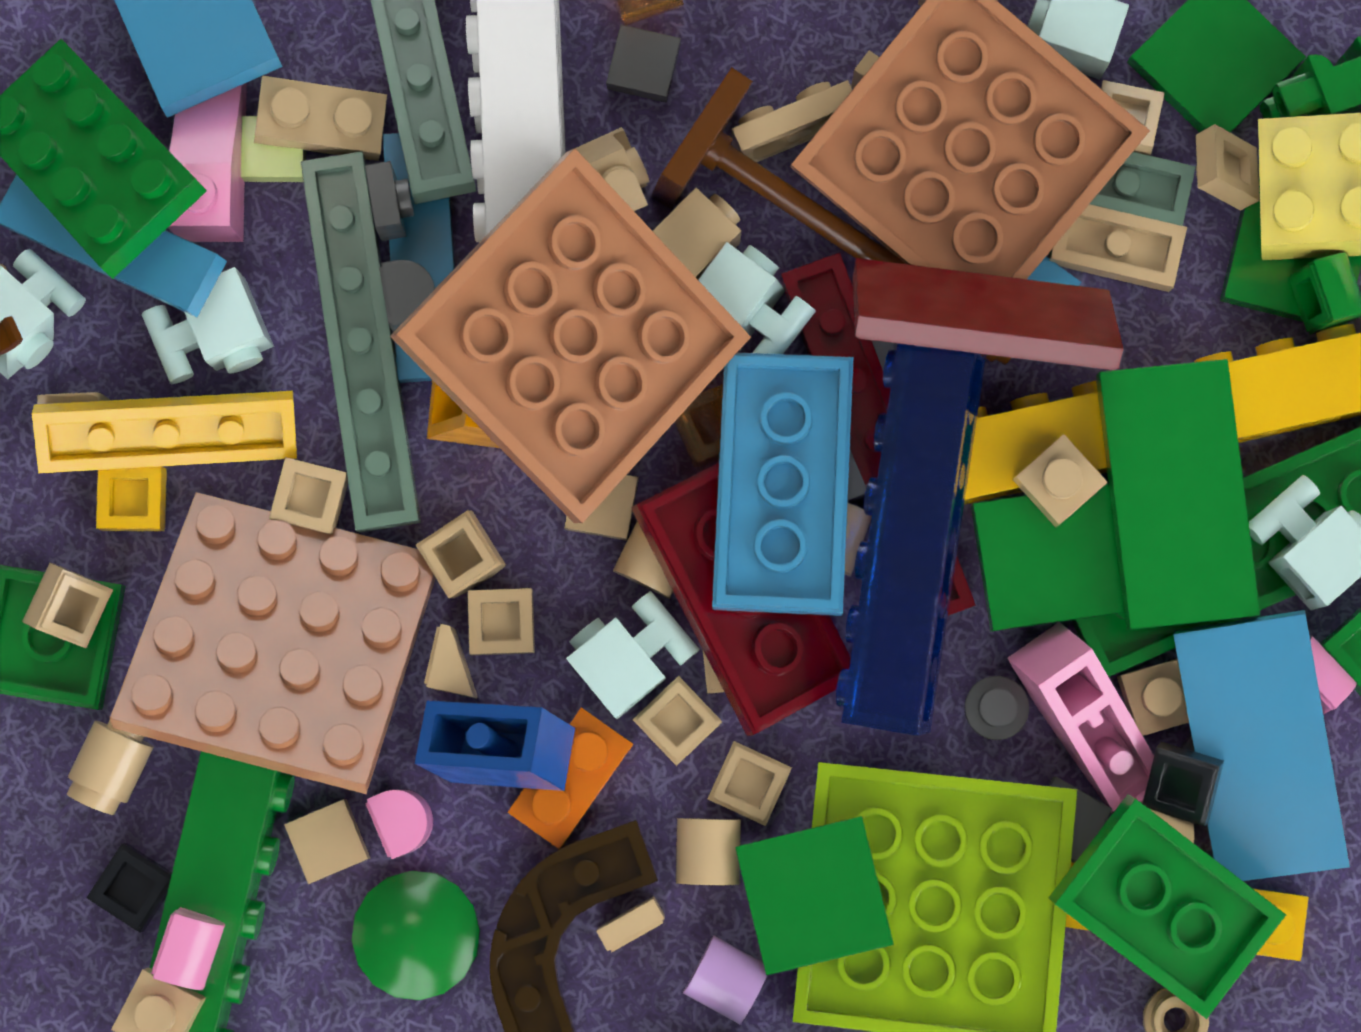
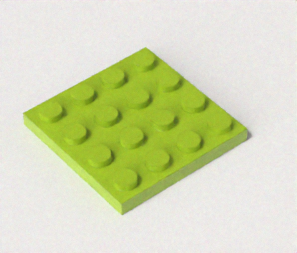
[793,762,1077,1032]

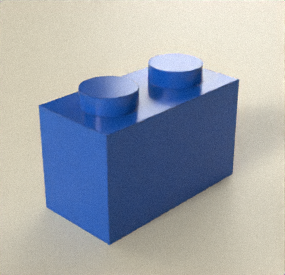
[414,700,575,791]

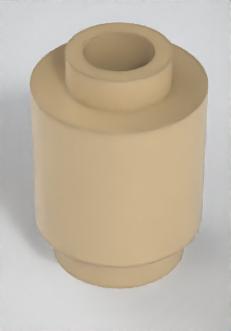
[67,720,154,815]

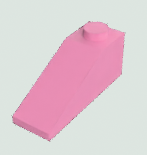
[168,83,247,242]
[1007,622,1154,814]

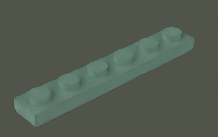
[301,152,421,533]

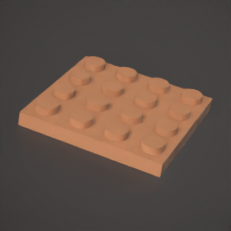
[790,0,1150,279]
[390,148,751,523]
[110,492,436,794]

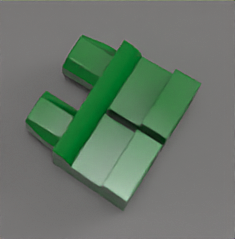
[1260,36,1361,119]

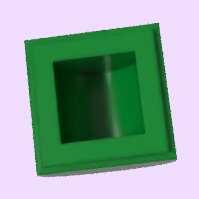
[1289,253,1361,335]

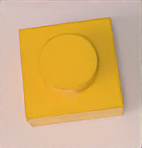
[96,466,167,531]

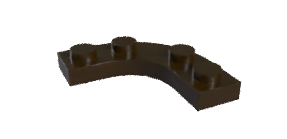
[490,819,658,1032]

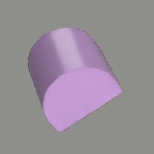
[683,935,767,1025]

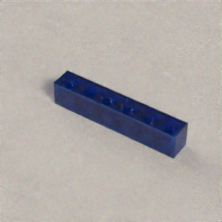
[836,343,986,736]

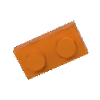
[507,707,634,849]

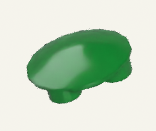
[351,870,480,1000]

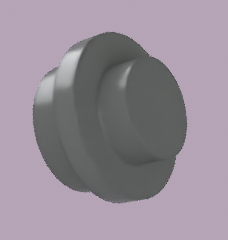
[964,676,1029,740]

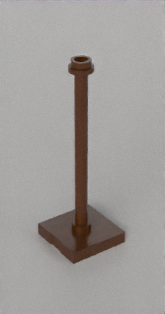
[651,67,1011,365]

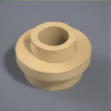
[1143,988,1209,1032]

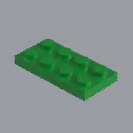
[0,38,207,279]

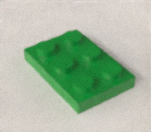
[1048,794,1286,1019]

